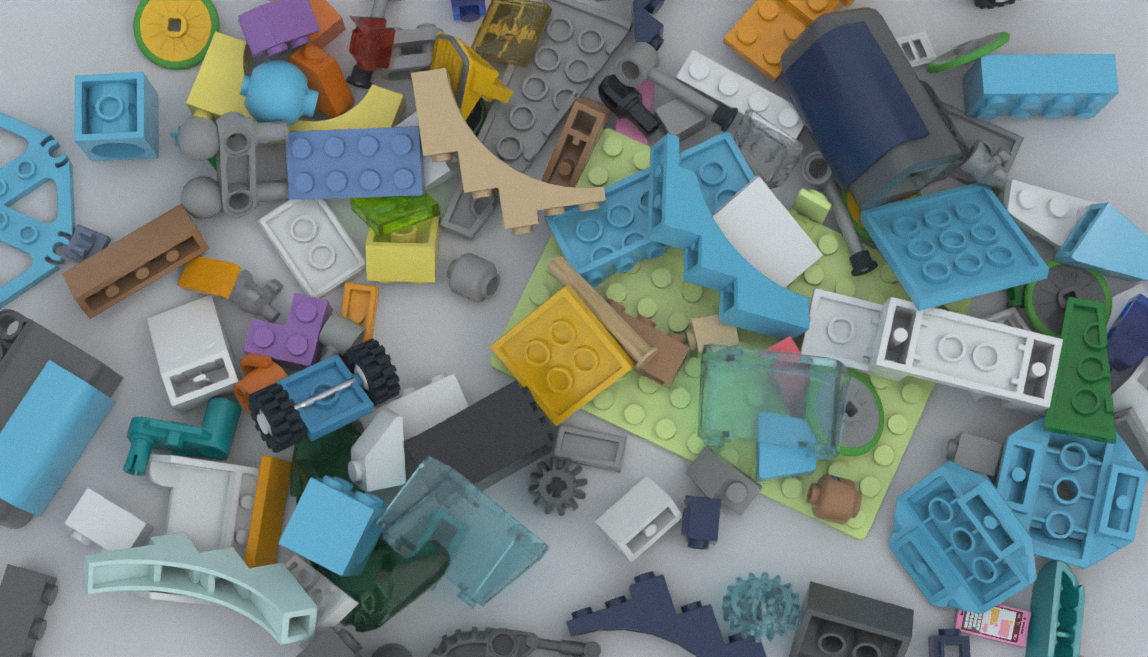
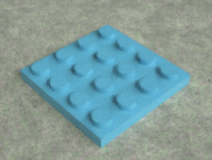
[860,182,1049,311]

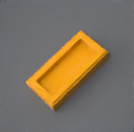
[177,256,241,299]

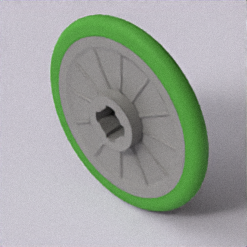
[926,32,1010,73]
[805,368,884,456]

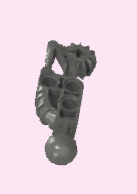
[371,627,601,657]

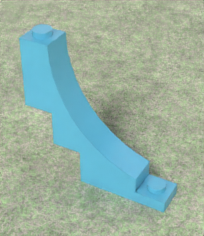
[648,133,811,340]

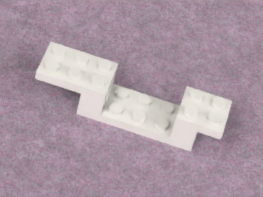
[800,288,1063,417]

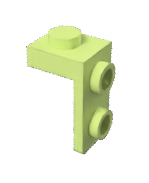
[790,188,832,241]

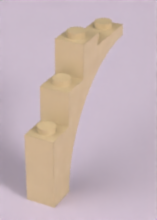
[411,68,606,235]

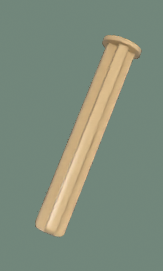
[547,256,658,369]

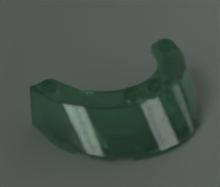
[290,423,450,632]

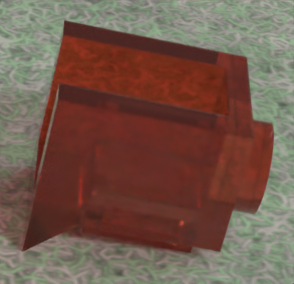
[349,16,396,71]

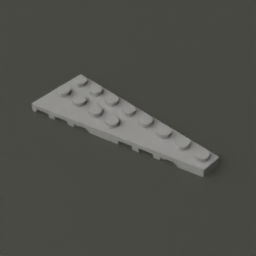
[440,0,632,241]

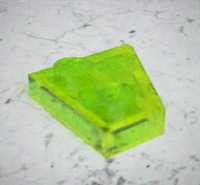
[350,192,440,237]

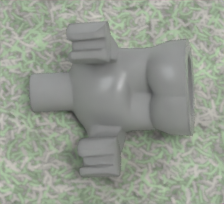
[958,140,1012,193]
[228,270,283,323]

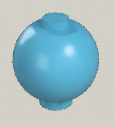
[240,60,319,127]

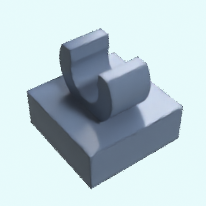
[63,224,111,263]

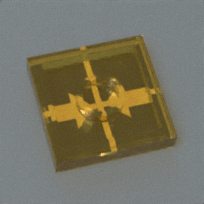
[470,0,553,68]

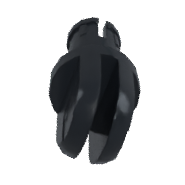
[598,74,662,138]

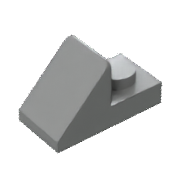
[685,444,762,516]

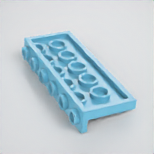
[544,131,755,287]

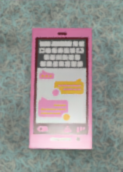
[953,604,1031,648]

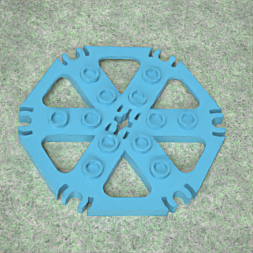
[0,112,75,309]

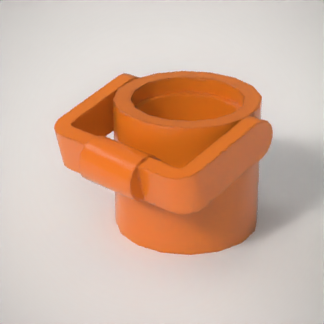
[233,353,288,414]

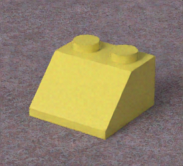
[365,211,440,284]

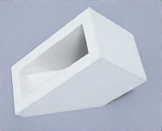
[348,408,406,492]

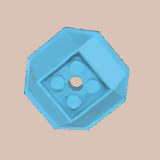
[995,415,1148,569]
[889,460,1037,614]

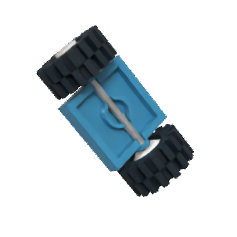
[248,339,400,453]

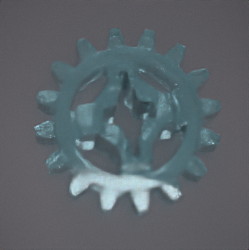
[722,572,800,643]

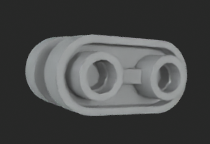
[377,23,443,80]

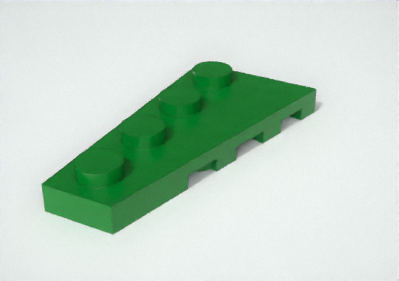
[1043,297,1117,444]

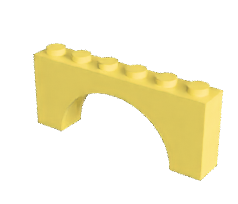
[186,31,406,146]

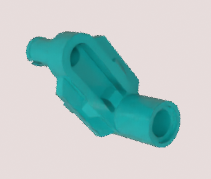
[123,398,242,477]

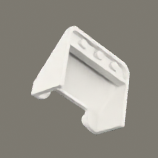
[128,454,259,607]

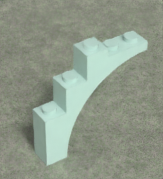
[83,532,318,645]

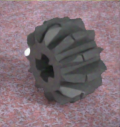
[528,456,588,516]

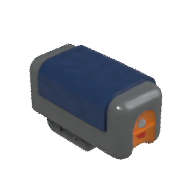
[780,7,970,210]

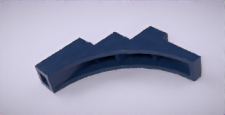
[566,571,767,657]

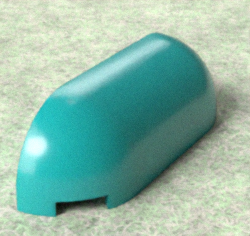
[1025,560,1085,657]

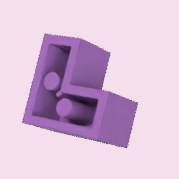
[238,0,320,59]
[243,293,333,371]

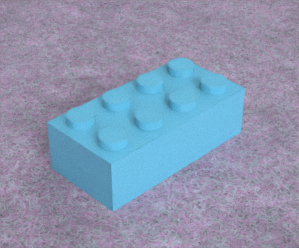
[963,54,1119,120]

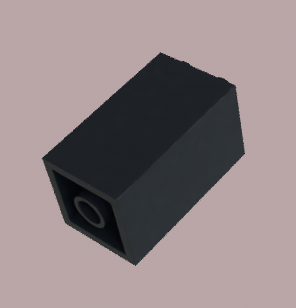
[404,380,554,512]

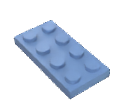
[286,126,425,200]

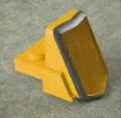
[429,31,514,120]

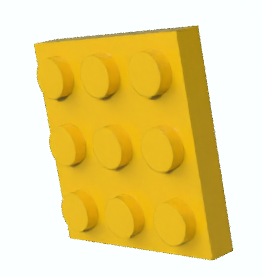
[490,283,635,426]

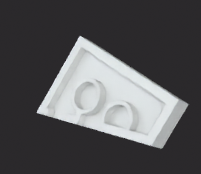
[1003,180,1098,252]
[285,554,359,649]

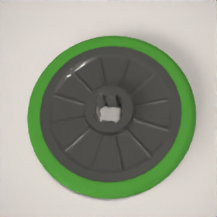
[1024,259,1112,338]

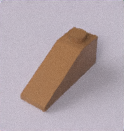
[541,95,612,187]

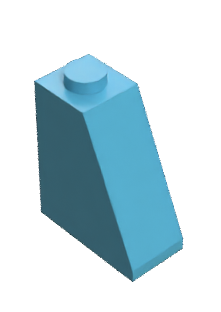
[1054,202,1148,282]

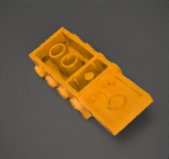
[723,0,854,83]

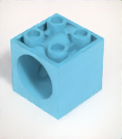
[75,72,159,162]
[278,475,392,576]

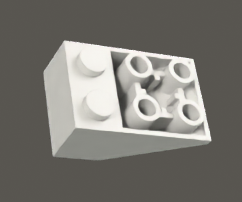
[147,295,242,414]

